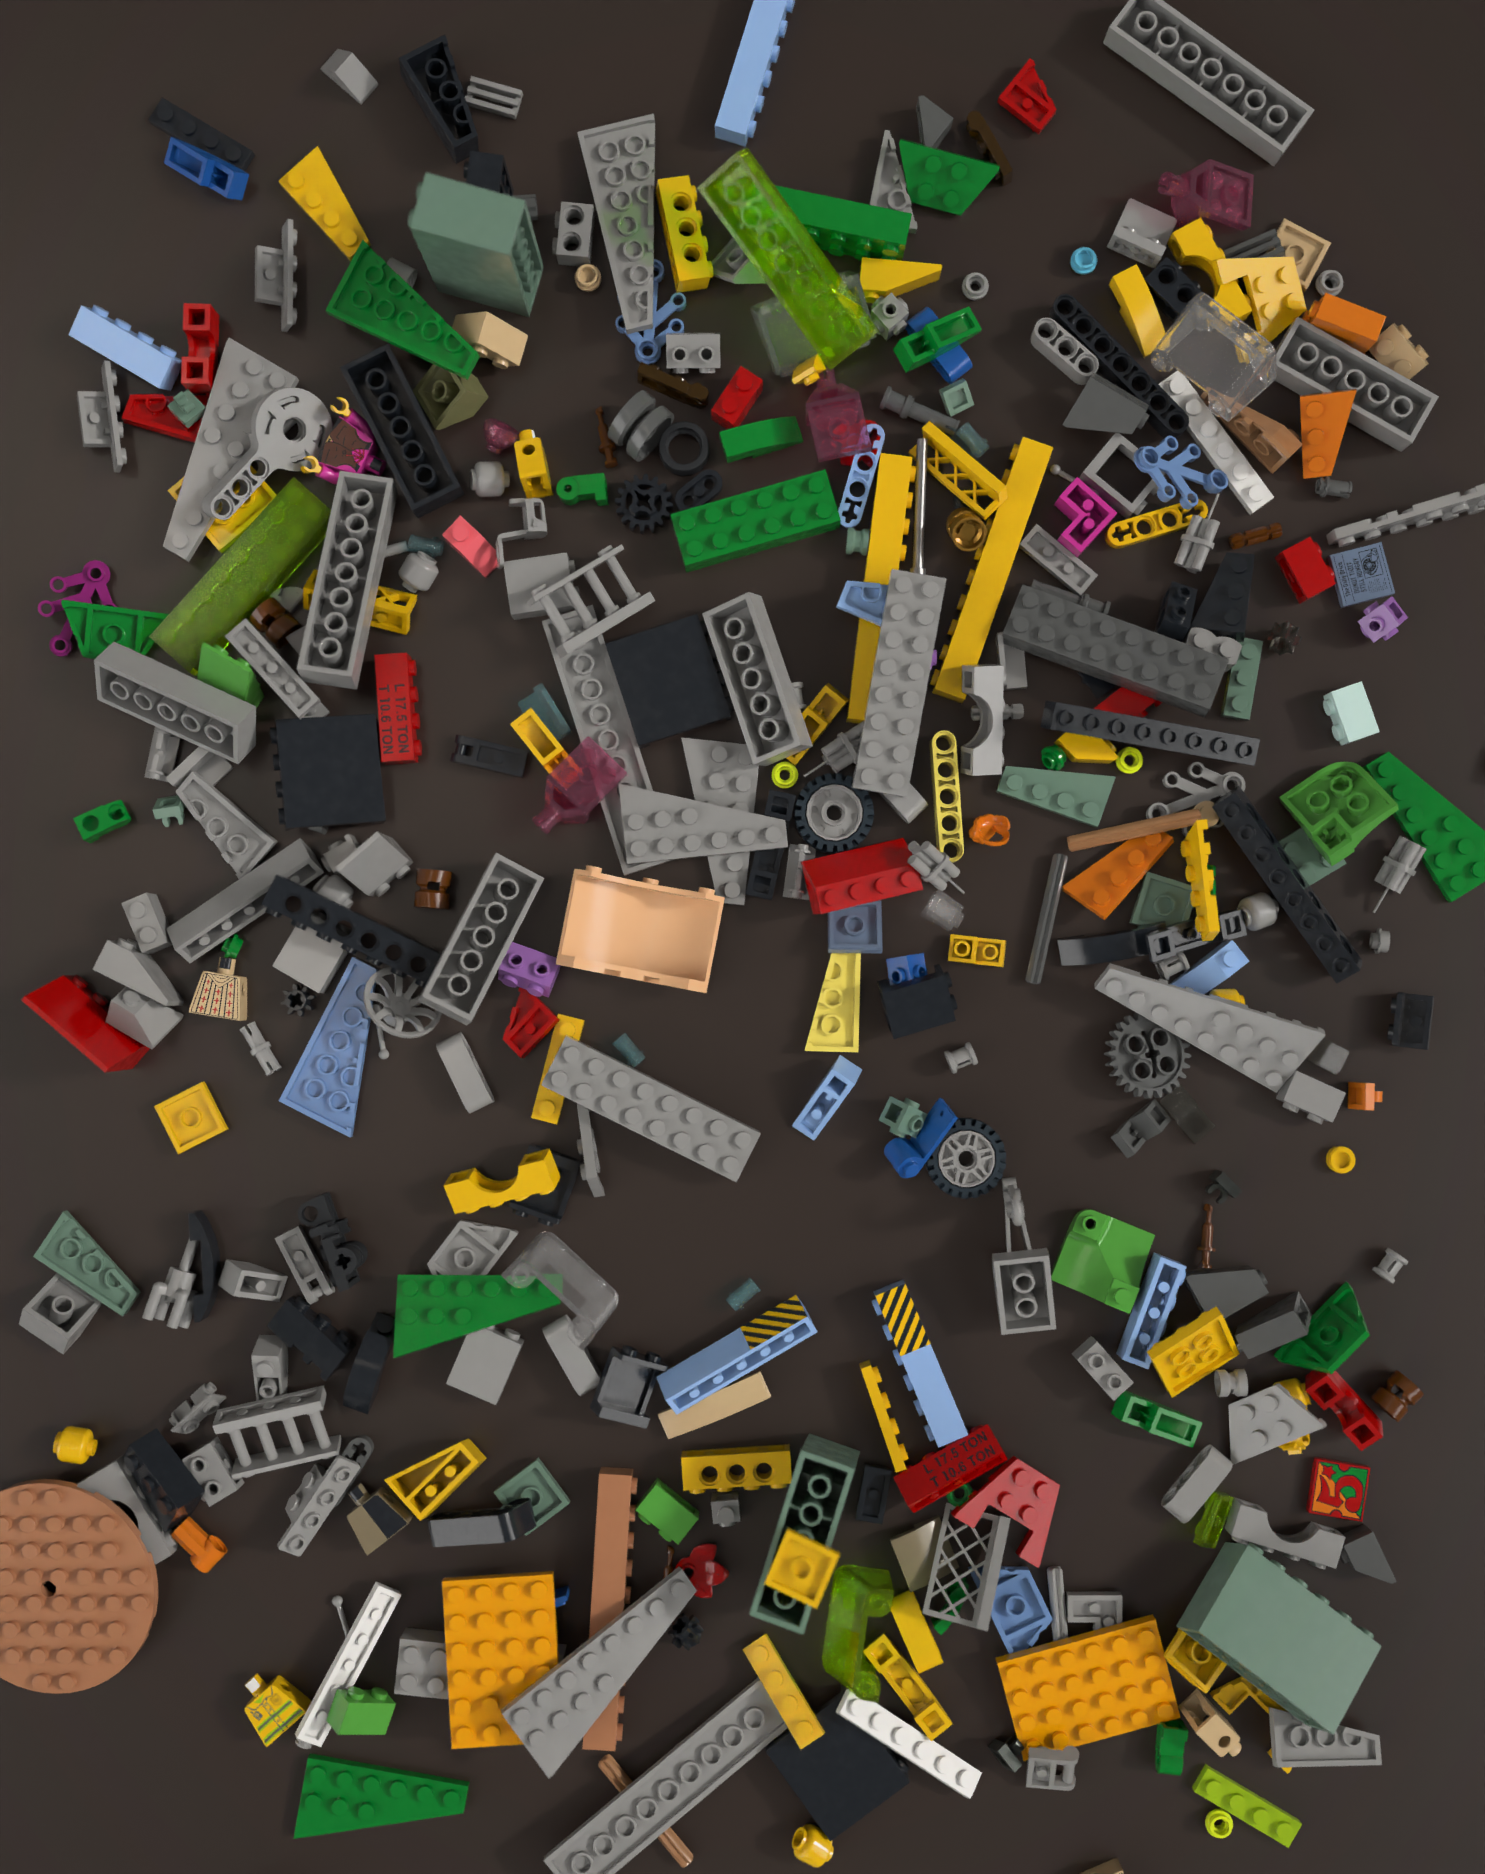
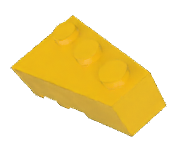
[384,1438,487,1521]

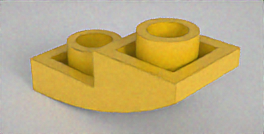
[792,349,832,386]
[948,934,1006,967]

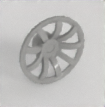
[363,967,442,1038]

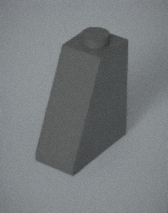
[1062,373,1150,434]
[1184,1265,1269,1319]
[1234,1291,1312,1359]

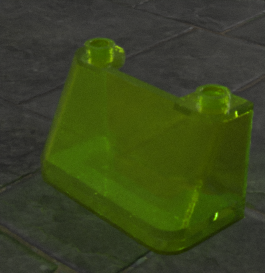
[822,1565,894,1703]

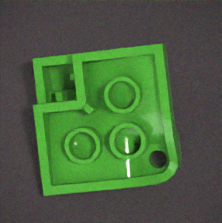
[1279,762,1399,866]
[1051,1208,1155,1314]

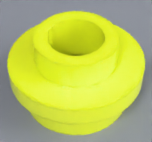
[1116,747,1143,774]
[771,762,798,789]
[1205,1809,1233,1838]

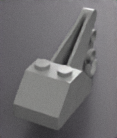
[992,1177,1056,1335]

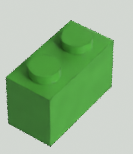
[636,1478,699,1544]
[326,1687,396,1735]

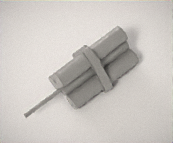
[1174,493,1220,574]
[803,721,864,777]
[1373,836,1426,913]
[908,841,965,894]

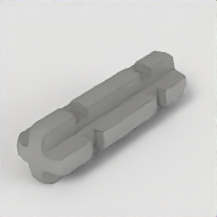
[971,704,1024,721]

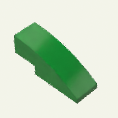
[893,306,982,372]
[719,416,803,463]
[1111,1390,1203,1448]

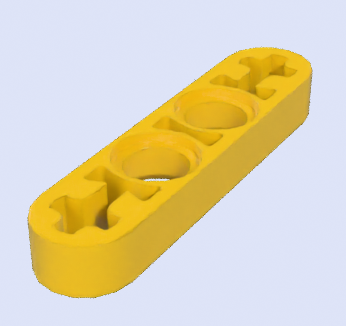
[1105,499,1208,549]

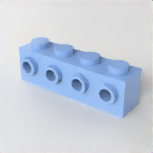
[68,305,182,391]
[1116,1253,1186,1369]

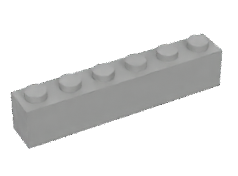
[166,838,324,963]

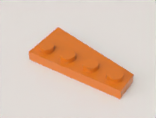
[1062,832,1174,920]

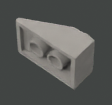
[335,831,413,897]
[93,938,185,1006]

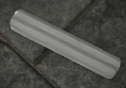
[1047,1566,1068,1642]

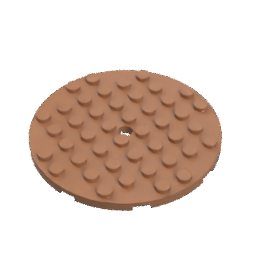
[0,1479,158,1694]

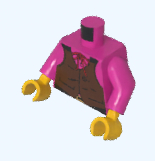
[300,397,386,485]

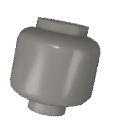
[469,461,510,497]
[398,551,439,593]
[313,875,354,908]
[1237,892,1279,931]

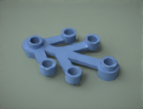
[615,259,686,365]
[1134,436,1228,510]

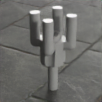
[142,1237,200,1329]

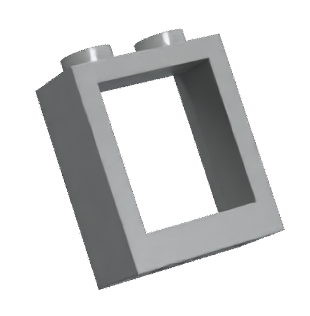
[1079,433,1165,519]

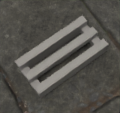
[465,76,523,120]

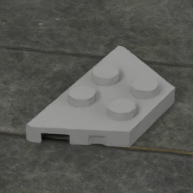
[427,1219,519,1275]
[1228,1383,1327,1465]

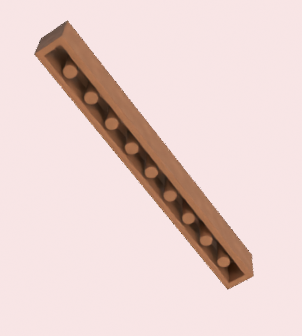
[582,1467,638,1751]

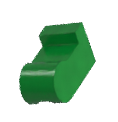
[556,473,609,506]
[73,800,132,844]
[1155,1719,1189,1776]

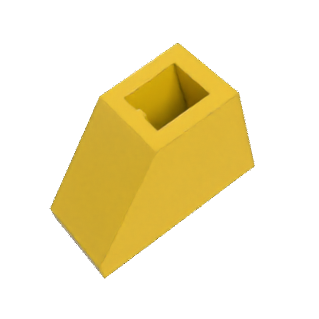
[1054,732,1118,764]

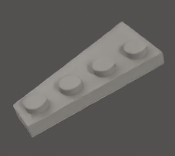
[175,771,278,879]
[1269,1707,1382,1768]

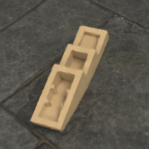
[658,1371,771,1439]

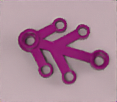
[38,560,117,657]

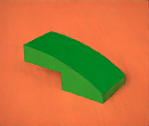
[931,1573,969,1635]

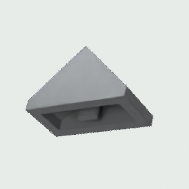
[916,95,954,148]

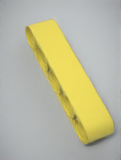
[929,730,964,863]

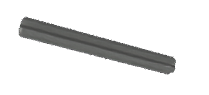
[1026,853,1068,984]

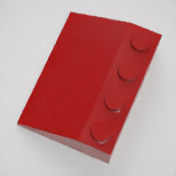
[21,975,150,1072]

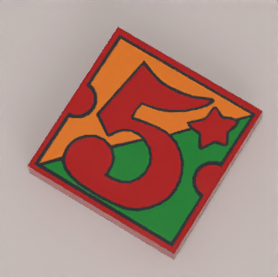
[1306,1457,1370,1522]

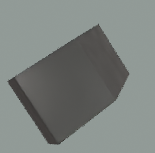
[1111,1099,1172,1158]

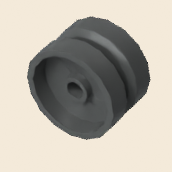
[608,390,674,462]

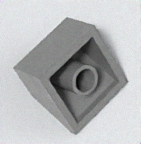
[19,1273,102,1354]

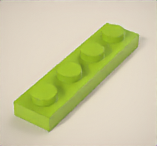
[1192,1764,1302,1848]

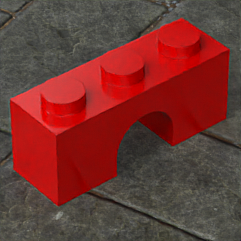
[181,303,219,394]
[1305,1370,1383,1451]

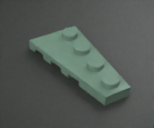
[996,766,1116,828]
[33,1210,141,1316]

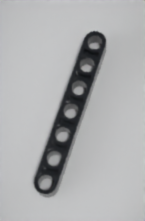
[1049,294,1189,440]

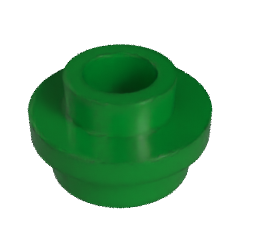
[1041,745,1067,771]
[220,933,244,959]
[946,1483,973,1507]

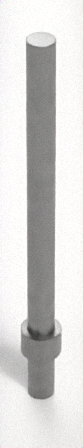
[910,438,928,575]

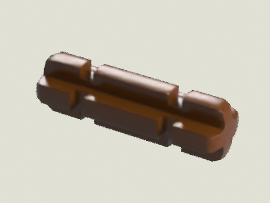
[1229,522,1283,550]

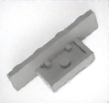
[255,219,297,332]
[77,360,127,473]
[277,1455,360,1557]

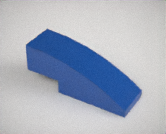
[164,137,249,200]

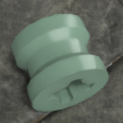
[846,527,869,556]

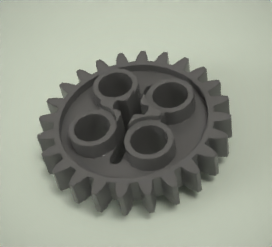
[1104,1013,1191,1099]

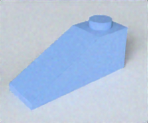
[1170,940,1249,994]
[792,1055,862,1140]

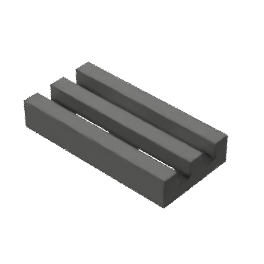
[1223,229,1285,259]

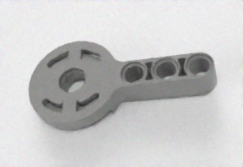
[202,387,333,520]

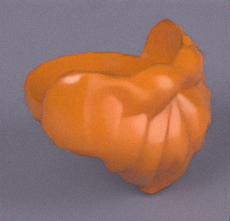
[969,814,1010,846]

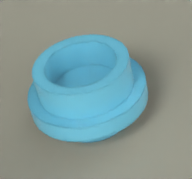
[1070,247,1097,275]

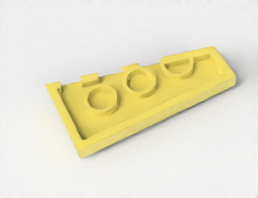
[804,953,861,1052]

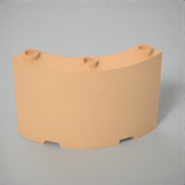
[556,865,725,993]

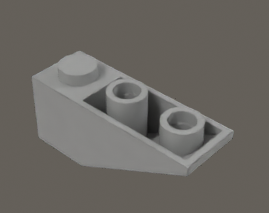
[251,1335,289,1421]

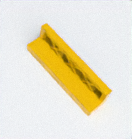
[909,421,1008,520]
[303,569,417,635]

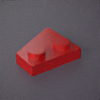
[997,58,1057,135]

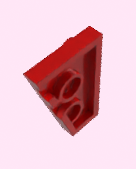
[122,393,210,443]

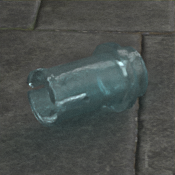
[956,422,989,458]
[408,534,444,558]
[613,1033,646,1068]
[726,1277,761,1311]

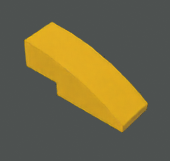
[1109,264,1168,358]
[786,683,849,765]
[510,708,584,791]

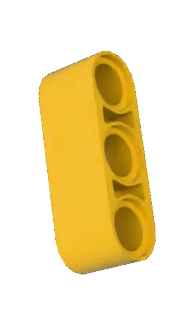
[887,1590,944,1674]

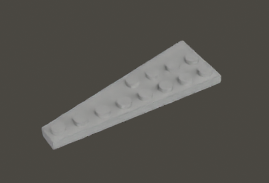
[577,114,655,334]
[163,338,299,562]
[1094,963,1325,1093]
[501,1566,697,1778]

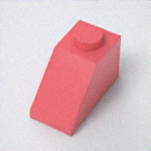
[442,515,497,578]

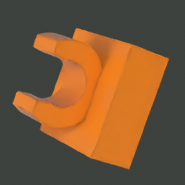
[1348,1082,1383,1110]

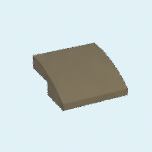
[890,1515,959,1592]

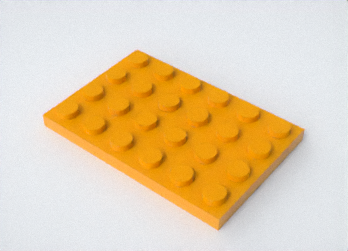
[442,1571,559,1749]
[996,1614,1181,1761]

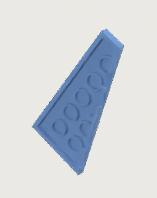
[279,957,378,1138]

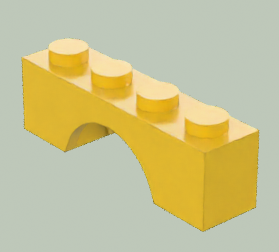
[1167,217,1252,335]
[444,1148,561,1214]

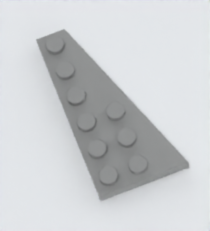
[1326,484,1485,547]
[681,737,759,906]

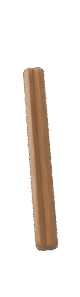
[1067,808,1202,852]
[598,1754,693,1868]

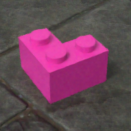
[1054,477,1117,558]

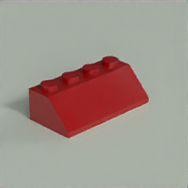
[801,838,923,914]

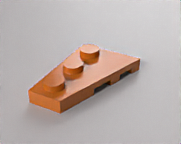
[1300,389,1357,479]

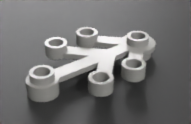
[1146,762,1245,837]

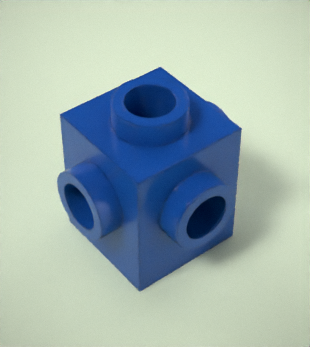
[886,953,928,986]

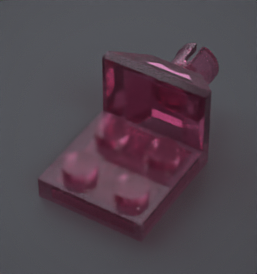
[1158,159,1254,231]
[805,367,871,462]
[532,736,627,834]

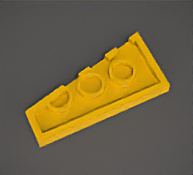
[279,146,371,261]
[1181,819,1220,941]

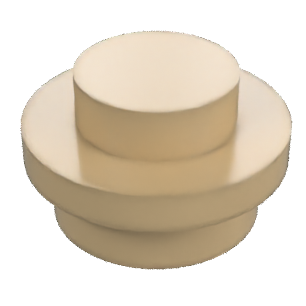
[575,264,601,292]
[1194,801,1219,828]

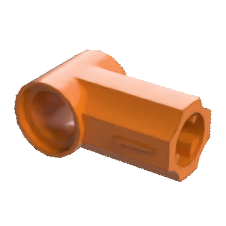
[171,1516,228,1573]

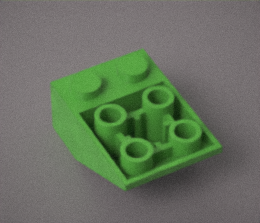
[197,642,264,708]

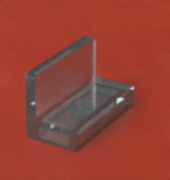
[518,683,572,741]

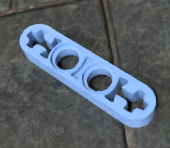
[838,424,885,528]

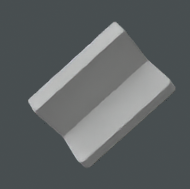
[995,632,1027,691]
[165,747,233,788]

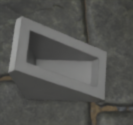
[321,49,378,104]

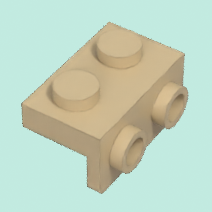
[1369,323,1429,380]

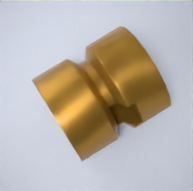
[946,507,987,552]

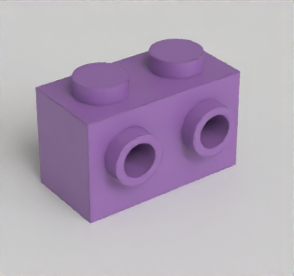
[498,942,560,998]

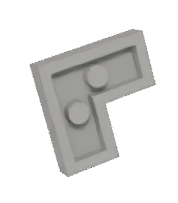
[1066,1592,1122,1631]

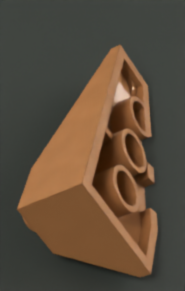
[1200,387,1303,474]

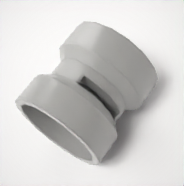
[1214,1369,1248,1397]

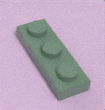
[1221,638,1263,721]

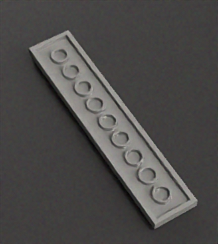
[542,605,672,876]
[544,1677,788,1874]

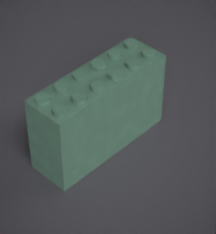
[408,172,544,317]
[749,1433,860,1634]
[1176,1542,1382,1734]

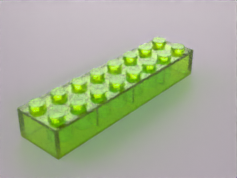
[697,148,879,370]
[149,477,331,677]

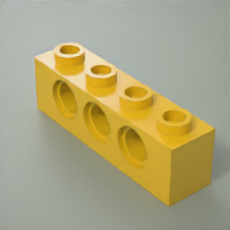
[655,175,713,293]
[681,1444,792,1494]

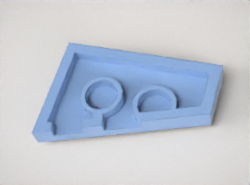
[836,581,888,627]

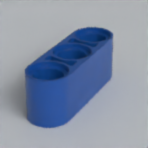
[906,306,973,384]

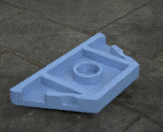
[968,1566,1053,1654]

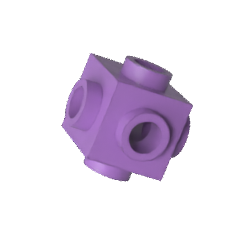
[1358,596,1408,643]

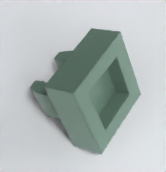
[939,378,974,417]
[167,389,206,429]
[152,795,186,827]

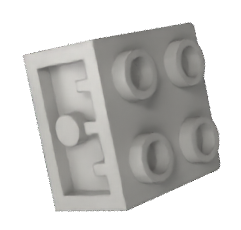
[1107,198,1177,269]

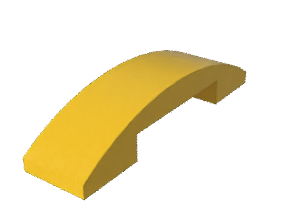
[863,1633,952,1741]

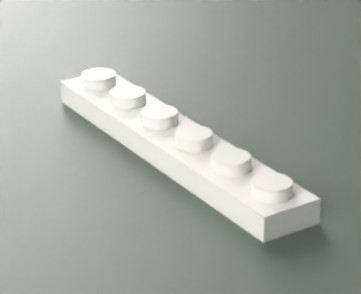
[1159,369,1274,515]
[295,1582,402,1747]
[836,1687,982,1799]

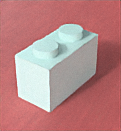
[1323,681,1380,746]

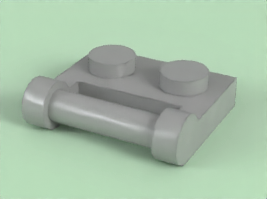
[1026,1746,1079,1791]

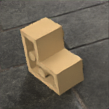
[452,311,528,369]

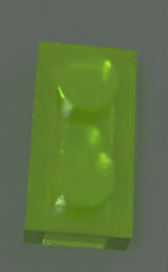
[1193,1491,1234,1548]

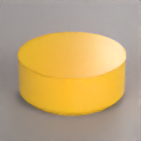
[1326,1146,1356,1174]

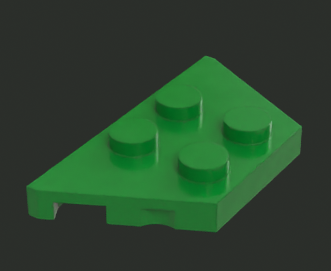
[899,139,1000,216]
[61,600,170,659]
[1274,1282,1370,1374]

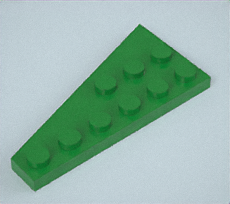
[325,240,480,380]
[1363,752,1485,902]
[393,1275,562,1359]
[293,1753,470,1839]

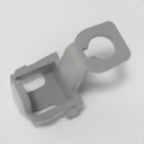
[496,498,547,569]

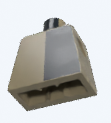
[347,1483,413,1556]

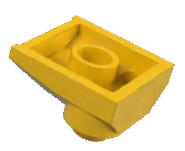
[1163,1628,1227,1694]

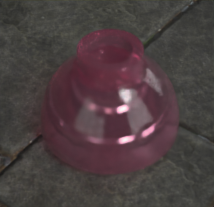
[483,418,519,454]

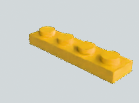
[531,1014,585,1125]
[859,1360,909,1473]
[742,1634,825,1749]

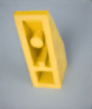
[857,257,942,303]

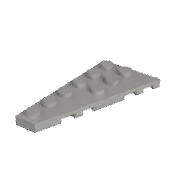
[619,784,788,865]

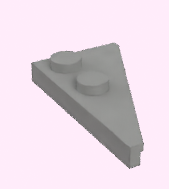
[870,130,918,234]
[577,1103,605,1197]

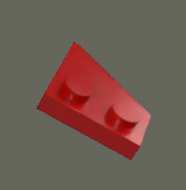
[502,987,560,1059]

